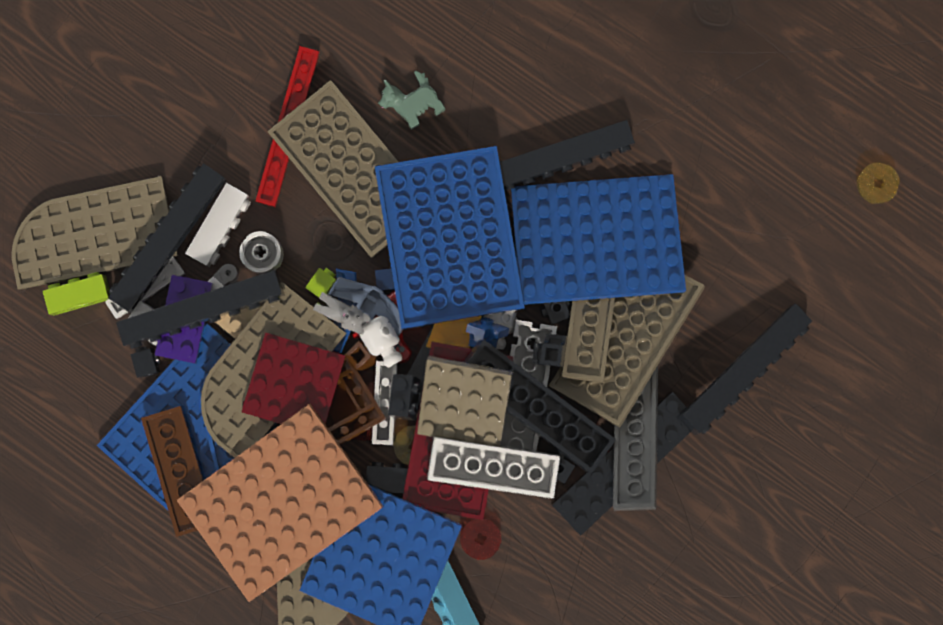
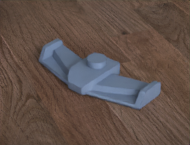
[328,277,403,336]

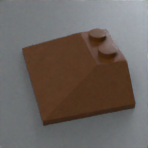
[325,354,386,445]

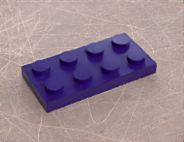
[155,275,213,364]

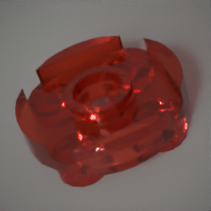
[460,518,501,560]

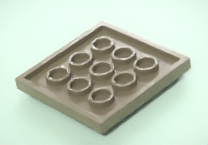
[417,356,512,447]

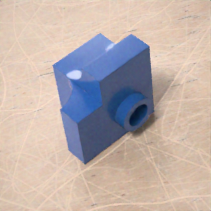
[466,318,509,348]

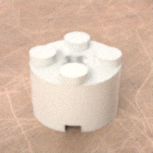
[240,231,283,274]

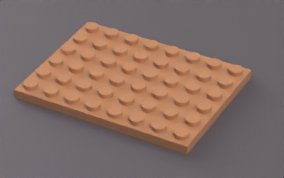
[177,404,384,602]

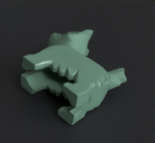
[378,71,445,130]

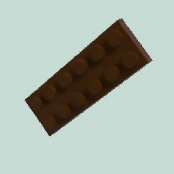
[141,406,204,537]

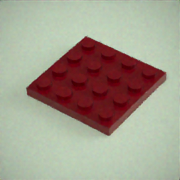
[241,332,345,424]

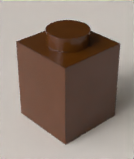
[345,341,382,371]

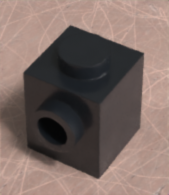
[130,346,161,378]

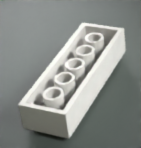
[427,436,560,498]

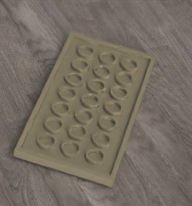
[267,80,398,258]
[549,275,705,427]

